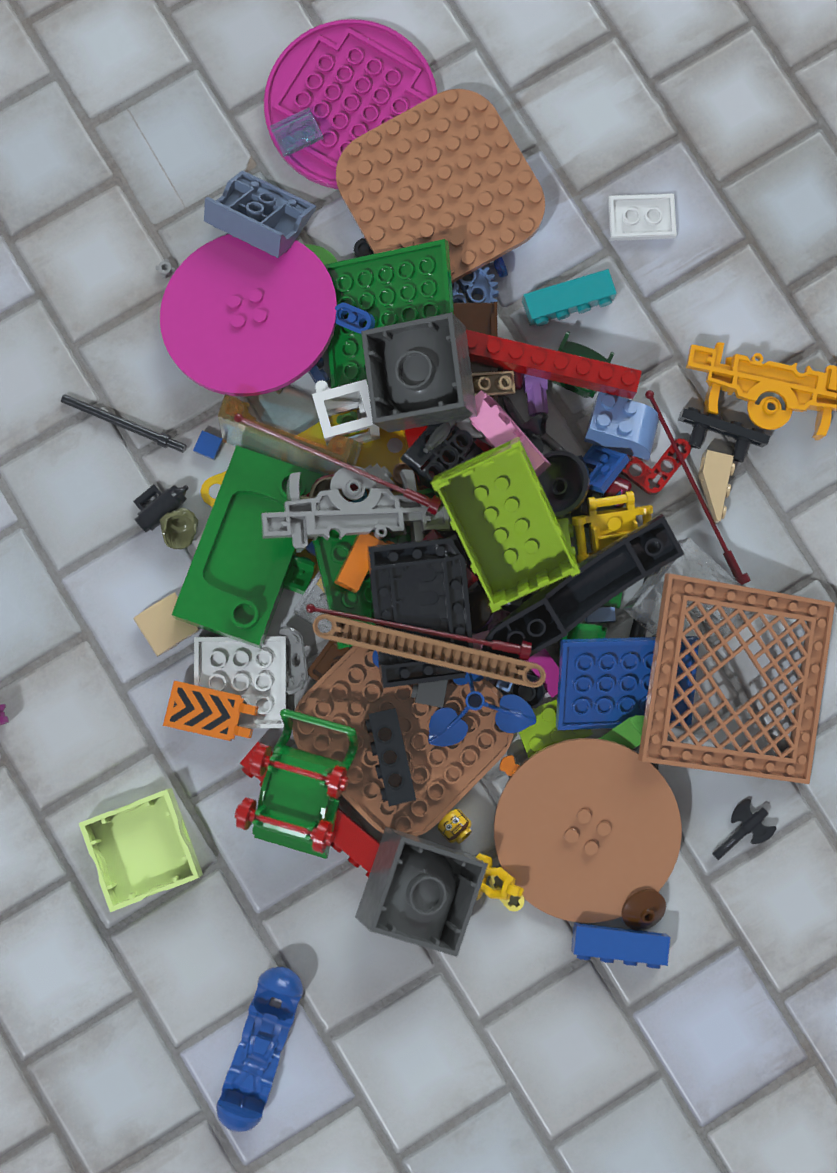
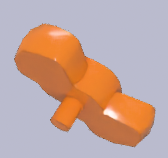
[499,755,520,776]

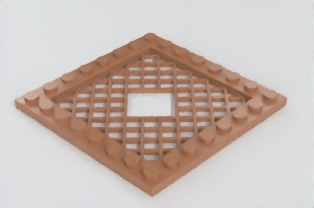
[638,573,835,784]

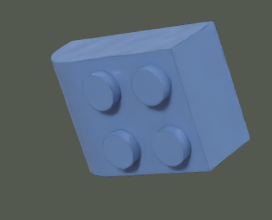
[584,392,659,460]

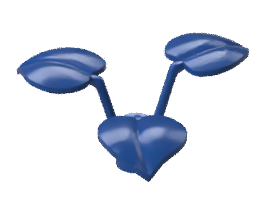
[428,672,536,747]

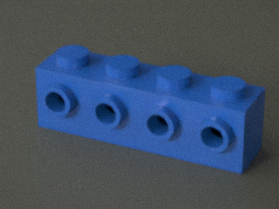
[571,922,671,969]

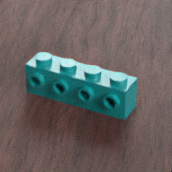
[522,269,617,326]

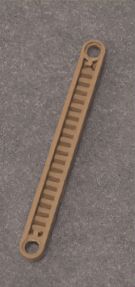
[313,614,546,688]

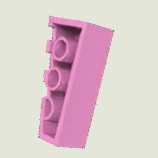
[469,390,551,477]

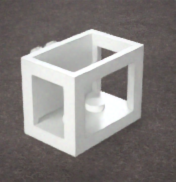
[312,379,380,453]

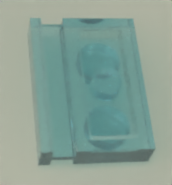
[269,108,324,157]

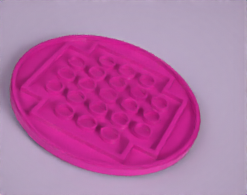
[264,19,438,190]
[160,234,337,397]

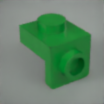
[284,556,315,595]

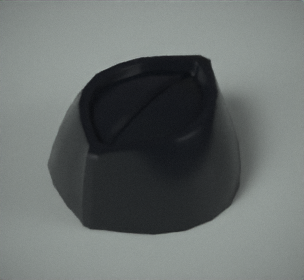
[510,674,545,709]

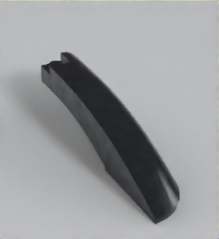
[481,514,685,681]

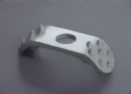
[279,626,308,694]

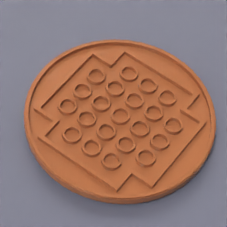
[494,738,682,923]

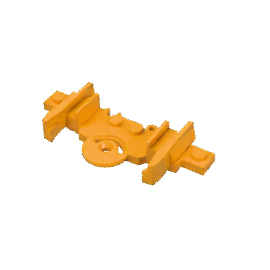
[686,342,837,440]

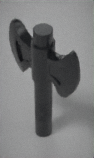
[712,799,776,860]

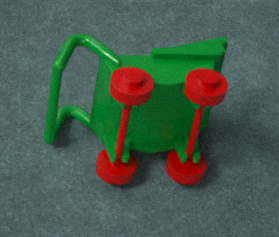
[234,709,358,859]

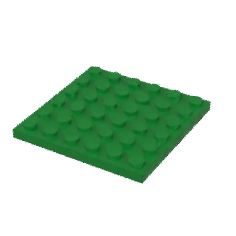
[324,239,454,389]

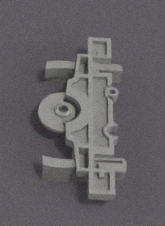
[261,466,450,552]

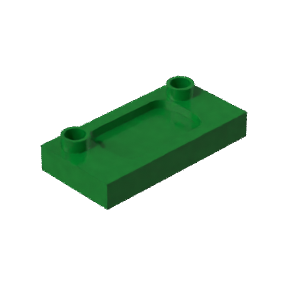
[171,445,322,649]

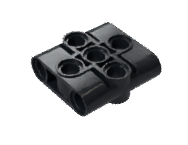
[400,423,484,494]

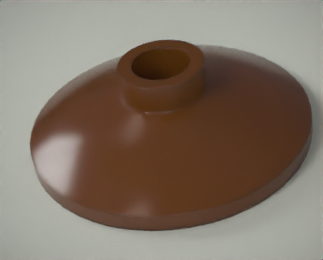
[621,889,666,930]

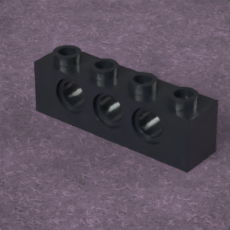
[365,708,416,806]

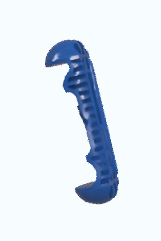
[216,967,303,1132]

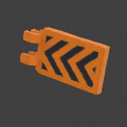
[163,681,259,741]

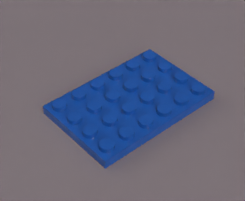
[556,636,699,730]

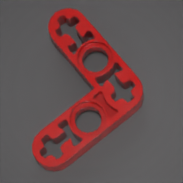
[617,439,691,495]

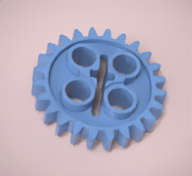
[452,267,499,303]

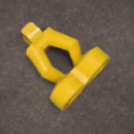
[476,853,524,900]

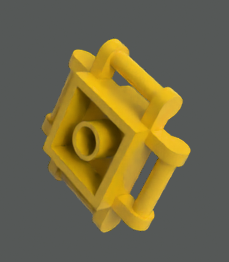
[572,491,653,563]

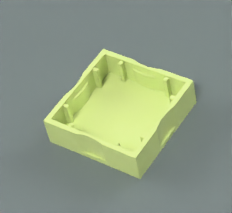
[79,788,203,912]

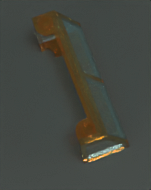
[218,394,364,477]

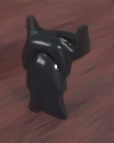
[503,396,548,438]

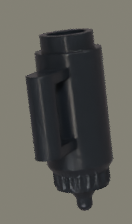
[133,484,189,533]

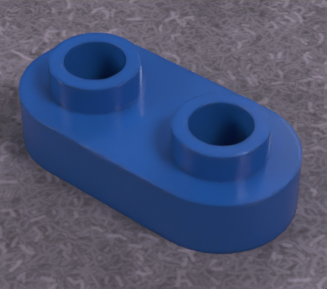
[335,303,375,335]

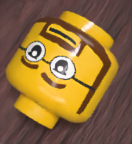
[438,809,472,844]

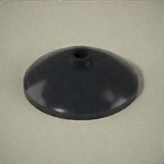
[538,451,590,518]

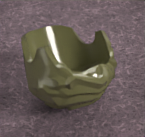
[160,508,198,550]

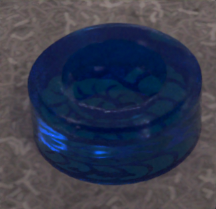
[493,256,508,278]

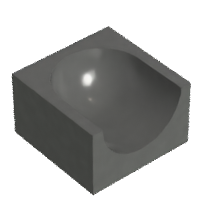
[361,313,477,432]
[355,827,488,957]

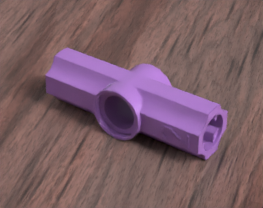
[523,374,549,417]

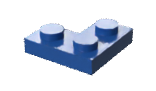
[583,444,630,494]

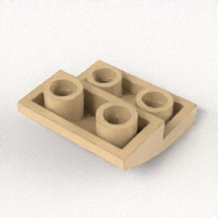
[133,592,199,657]

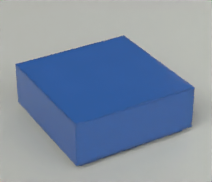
[193,430,224,461]

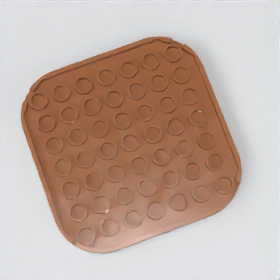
[336,89,545,283]
[293,646,514,836]

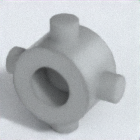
[156,259,175,279]

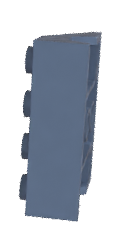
[204,170,316,258]

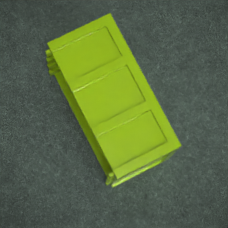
[431,436,580,612]

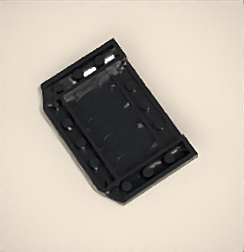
[368,537,473,688]

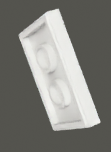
[608,194,677,241]

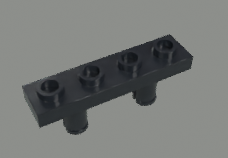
[678,407,770,463]

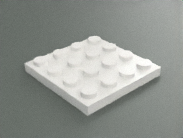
[194,636,287,728]

